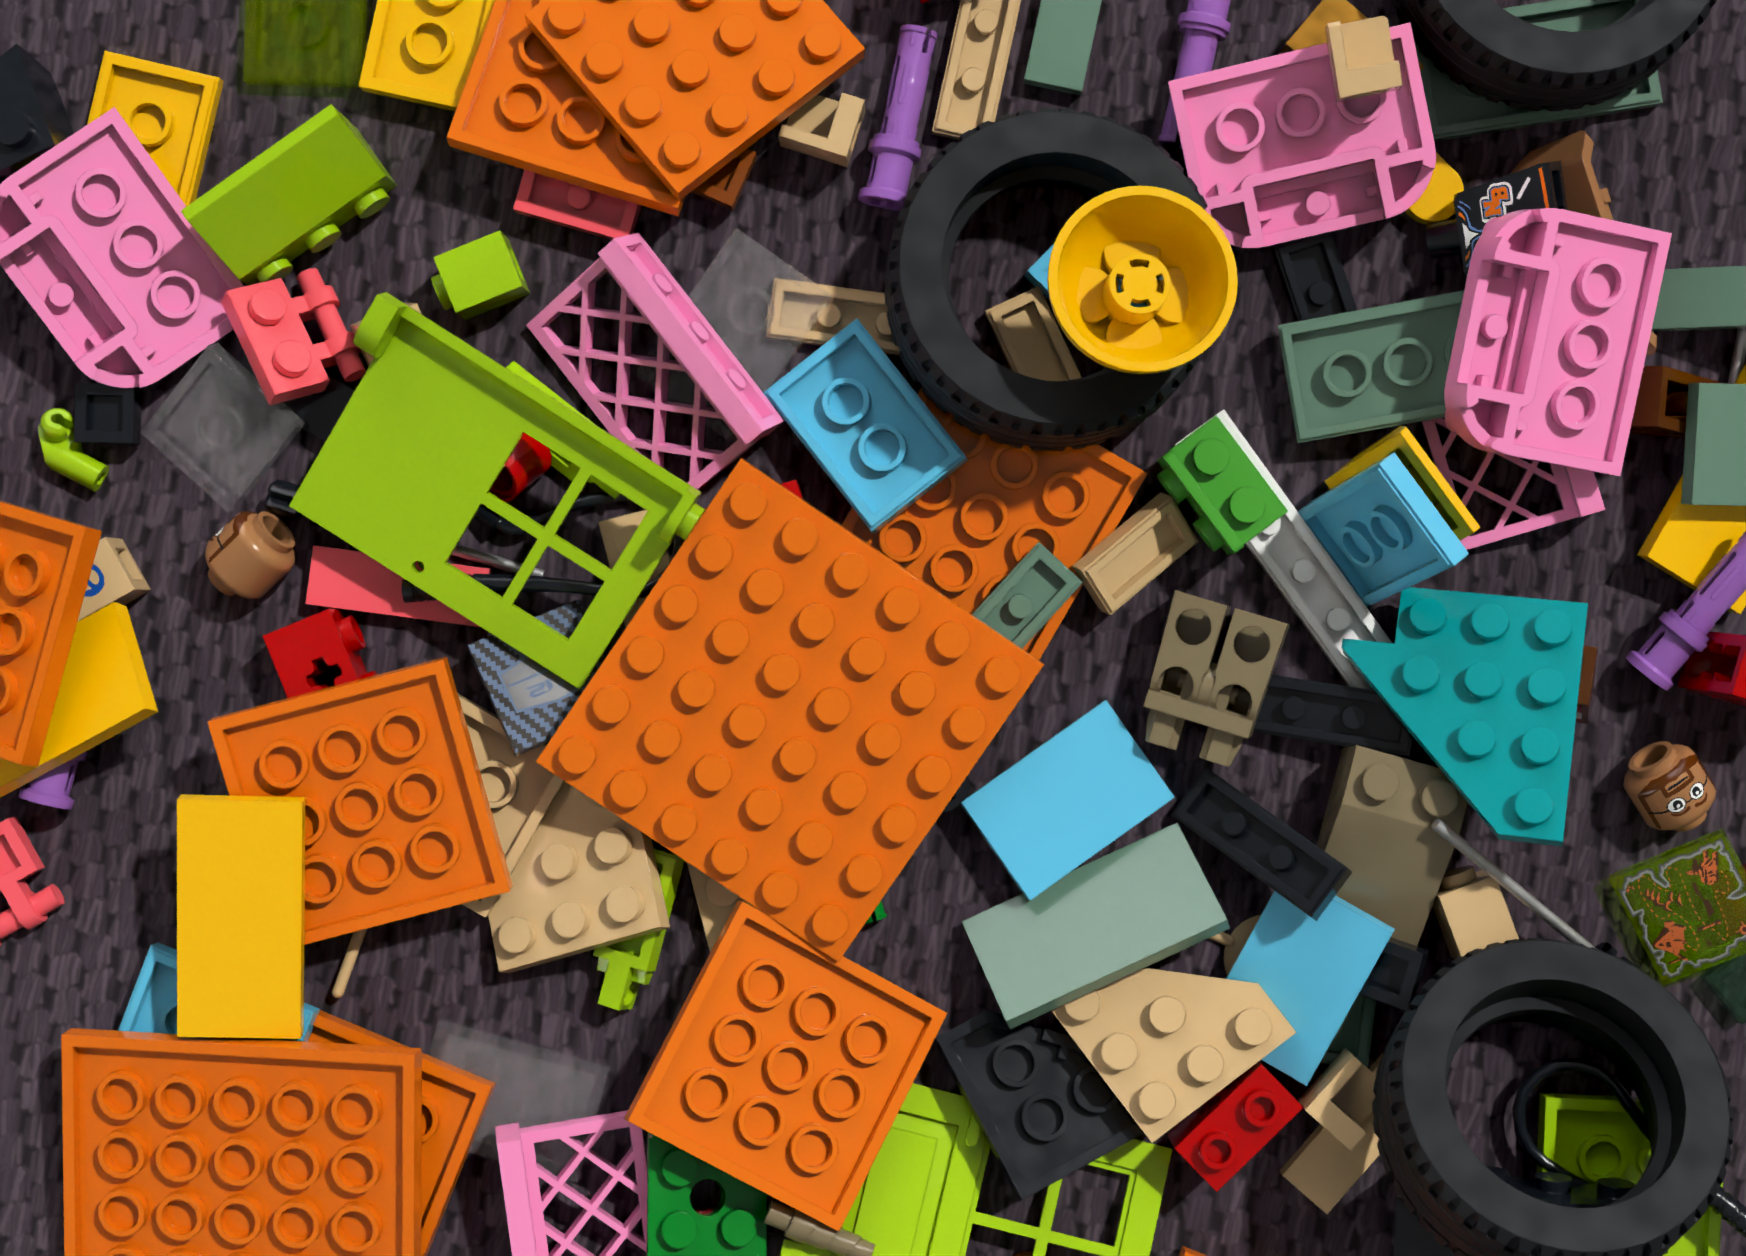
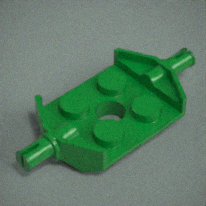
[647,1132,767,1256]

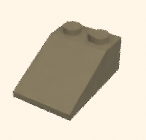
[1317,745,1468,946]

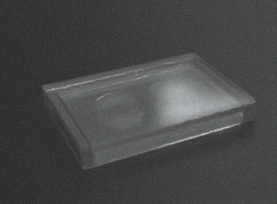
[635,228,834,443]
[429,1018,611,1183]

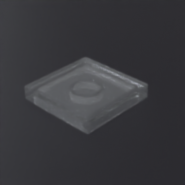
[140,343,305,512]

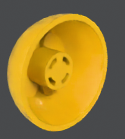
[1047,186,1238,374]

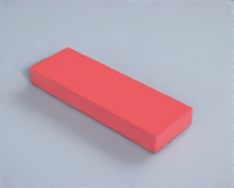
[305,545,492,627]

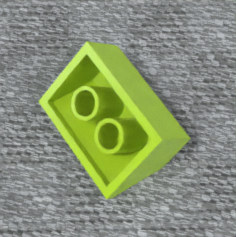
[181,104,397,285]

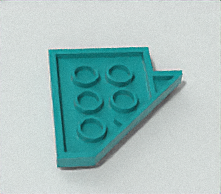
[1342,587,1588,847]

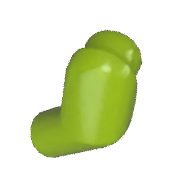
[38,408,109,492]

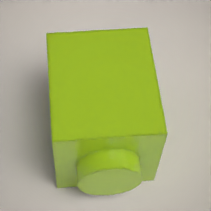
[431,230,530,320]

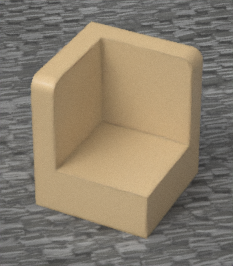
[1325,16,1403,102]
[778,93,865,168]
[1298,1048,1376,1151]

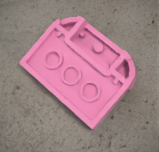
[1168,22,1436,248]
[0,107,244,388]
[1444,208,1672,476]

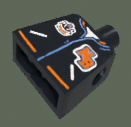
[1426,160,1568,279]

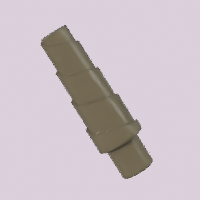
[763,1200,875,1256]

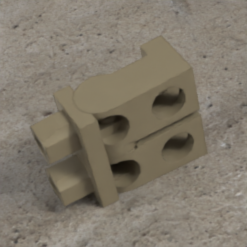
[1143,590,1290,767]

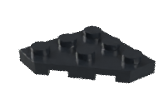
[934,1010,1144,1201]

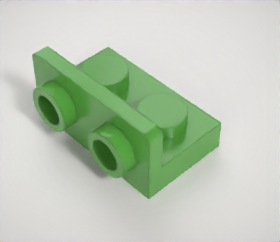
[1157,415,1288,555]

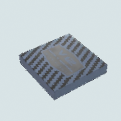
[468,599,605,757]

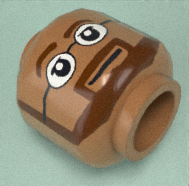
[205,511,295,599]
[1623,741,1716,832]

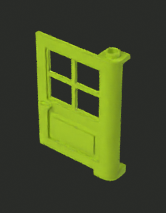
[289,292,706,690]
[779,1083,1172,1256]

